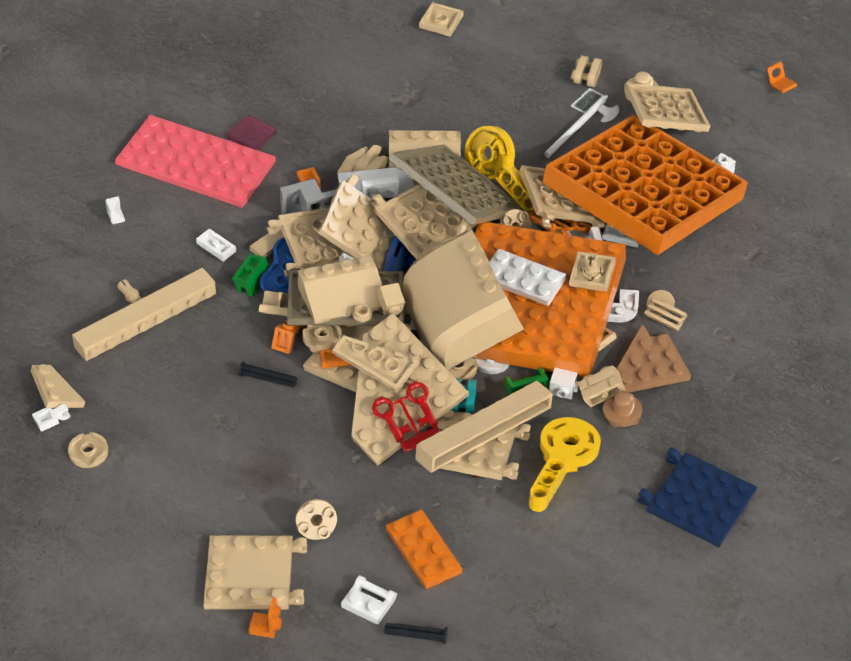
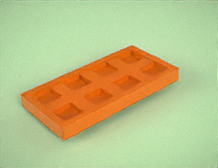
[386,509,462,589]

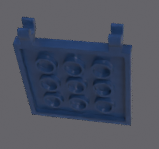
[637,447,757,548]

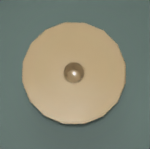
[646,290,675,317]

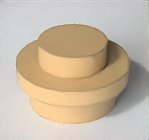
[352,305,372,322]

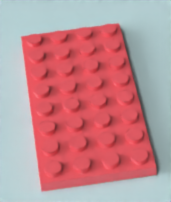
[115,115,276,208]

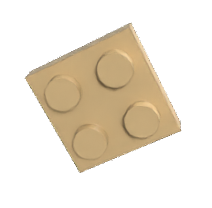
[419,2,463,37]

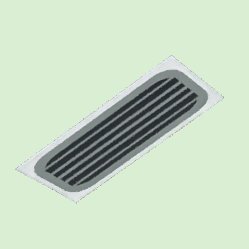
[571,88,604,113]

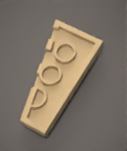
[332,335,420,392]

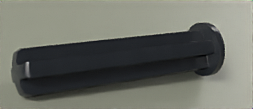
[239,361,297,388]
[383,622,448,644]

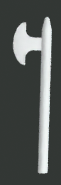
[544,95,619,158]

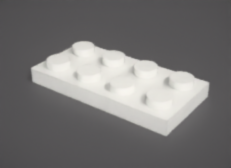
[489,249,566,306]

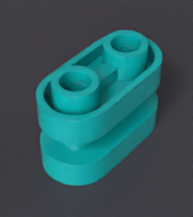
[451,378,477,414]

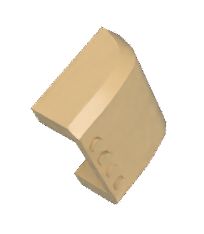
[403,228,524,370]

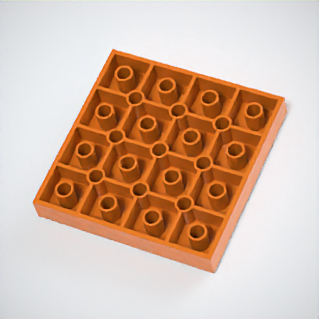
[542,114,748,255]
[475,222,626,378]

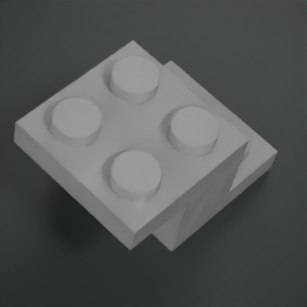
[280,178,337,215]

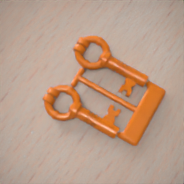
[525,210,592,235]

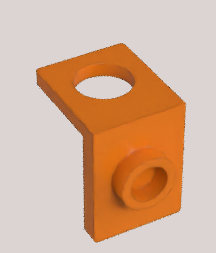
[767,61,797,93]

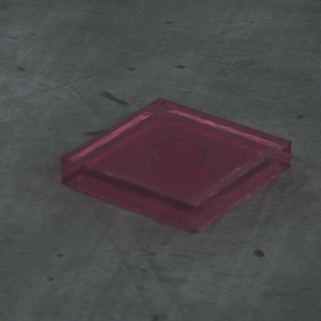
[227,115,277,150]

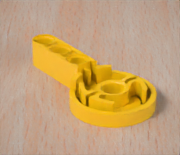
[465,126,534,211]
[529,417,601,512]

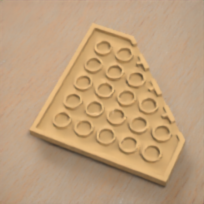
[351,313,469,466]

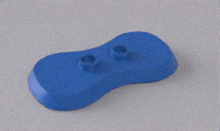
[260,237,295,294]

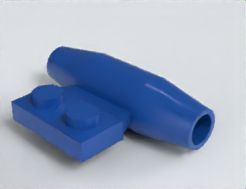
[383,235,417,271]

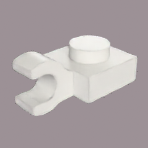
[32,404,70,432]

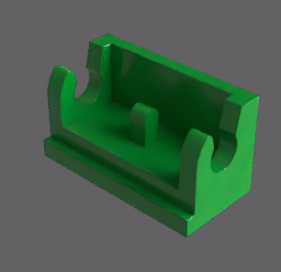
[232,254,269,297]
[503,367,548,395]

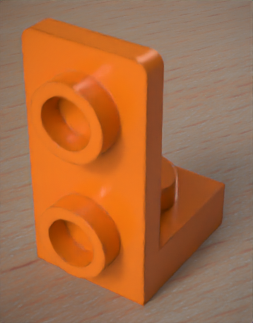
[271,320,306,354]
[249,597,282,638]

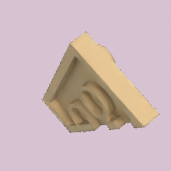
[30,364,85,408]

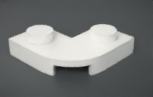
[607,289,639,322]

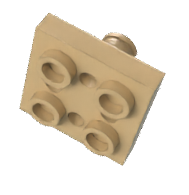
[569,252,616,292]

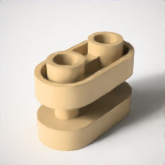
[571,55,602,87]

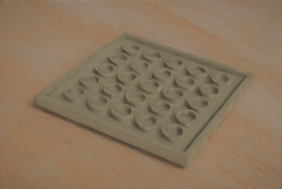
[389,144,524,225]

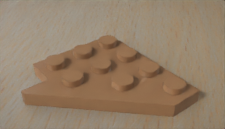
[617,325,691,393]

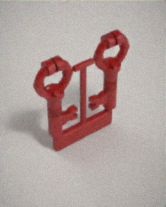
[372,380,440,453]

